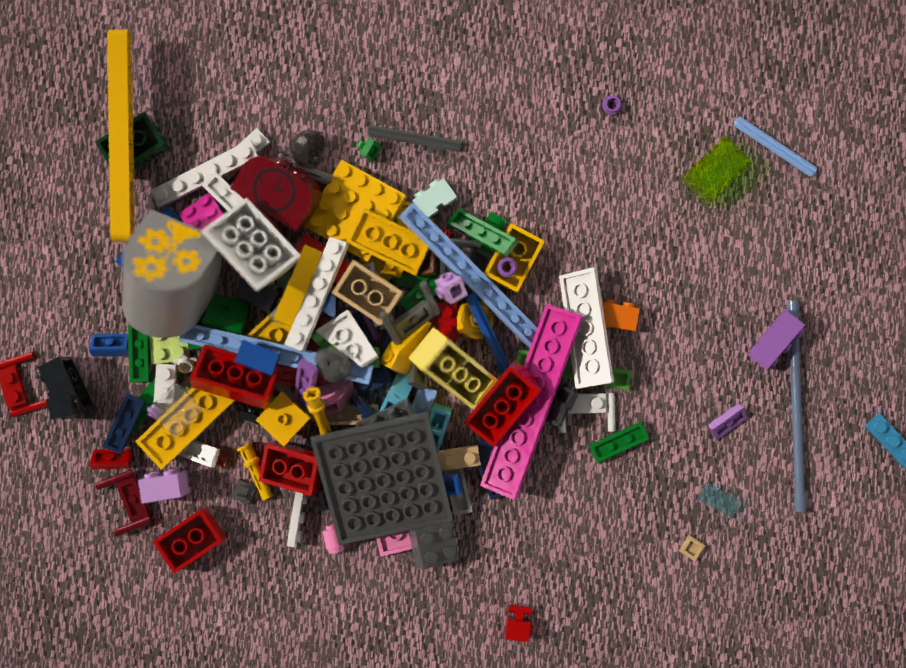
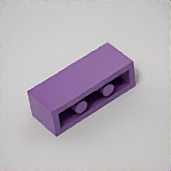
[747,309,805,370]

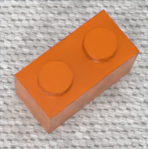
[602,299,640,332]

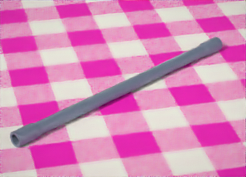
[787,301,806,512]

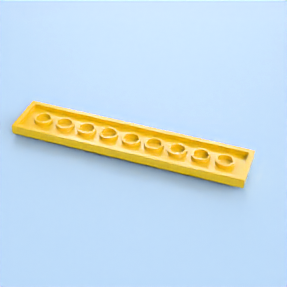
[135,313,292,470]

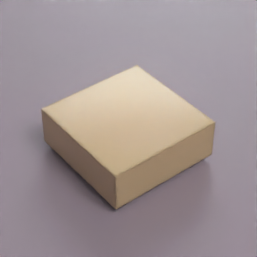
[678,535,705,562]

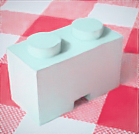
[412,178,457,219]

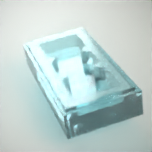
[697,482,741,518]

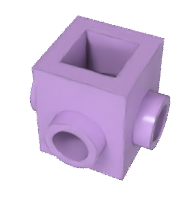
[435,272,468,304]

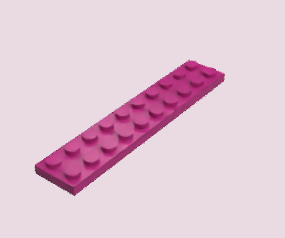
[480,304,583,500]

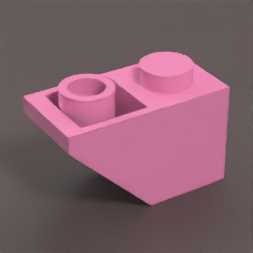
[317,379,355,416]

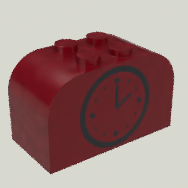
[230,155,322,232]

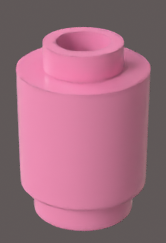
[322,524,345,554]

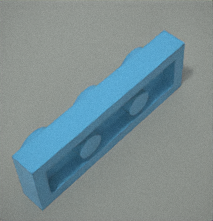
[864,413,906,469]

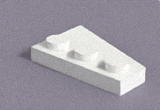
[315,310,379,368]

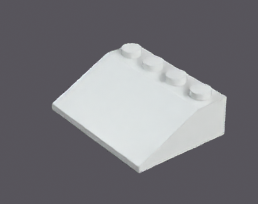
[202,198,301,291]

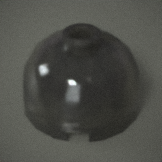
[290,130,325,170]

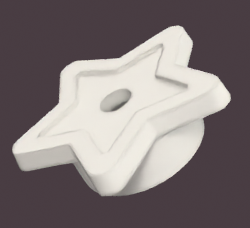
[172,353,197,373]

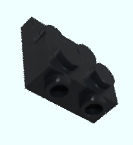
[546,383,579,427]

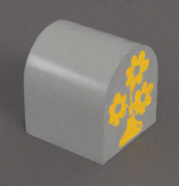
[122,209,223,338]

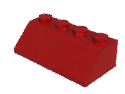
[190,344,280,410]
[464,360,542,447]

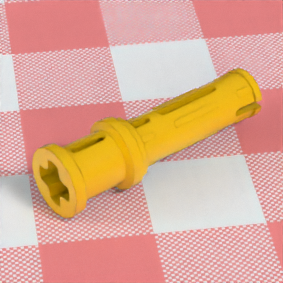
[303,387,332,435]
[237,442,273,500]

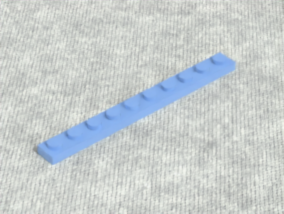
[399,203,537,349]
[179,325,374,385]

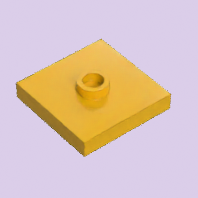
[256,391,311,446]

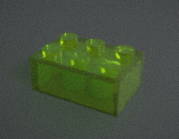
[680,135,753,205]

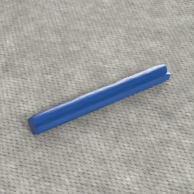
[465,292,510,374]

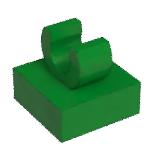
[356,137,381,163]

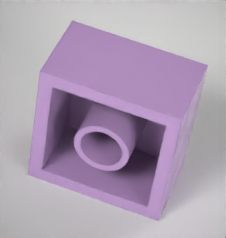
[138,468,189,503]

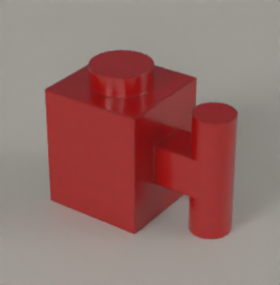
[505,604,534,642]

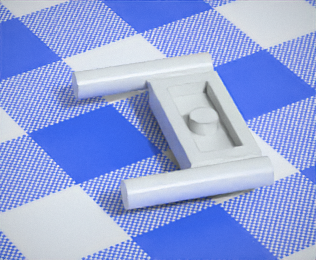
[558,393,616,433]

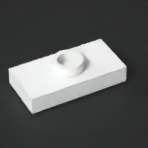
[179,440,220,468]

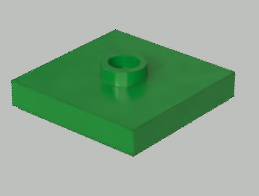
[202,295,251,334]

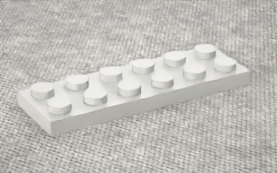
[559,267,614,389]

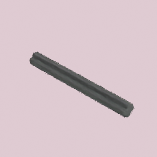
[368,125,462,152]

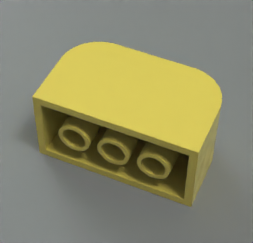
[409,328,498,410]

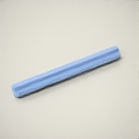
[734,117,817,176]

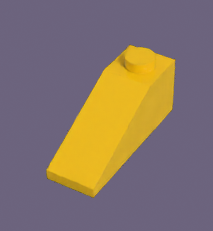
[380,321,432,376]

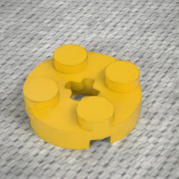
[457,301,494,339]

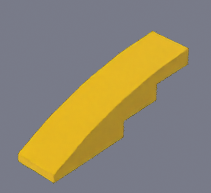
[273,245,323,327]

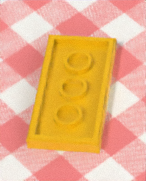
[346,207,429,276]

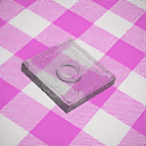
[148,382,204,437]

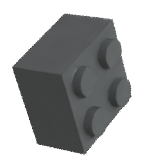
[408,521,459,570]

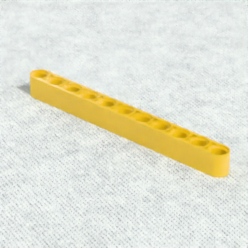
[107,29,135,242]

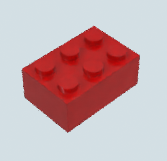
[258,440,322,496]
[153,506,227,574]

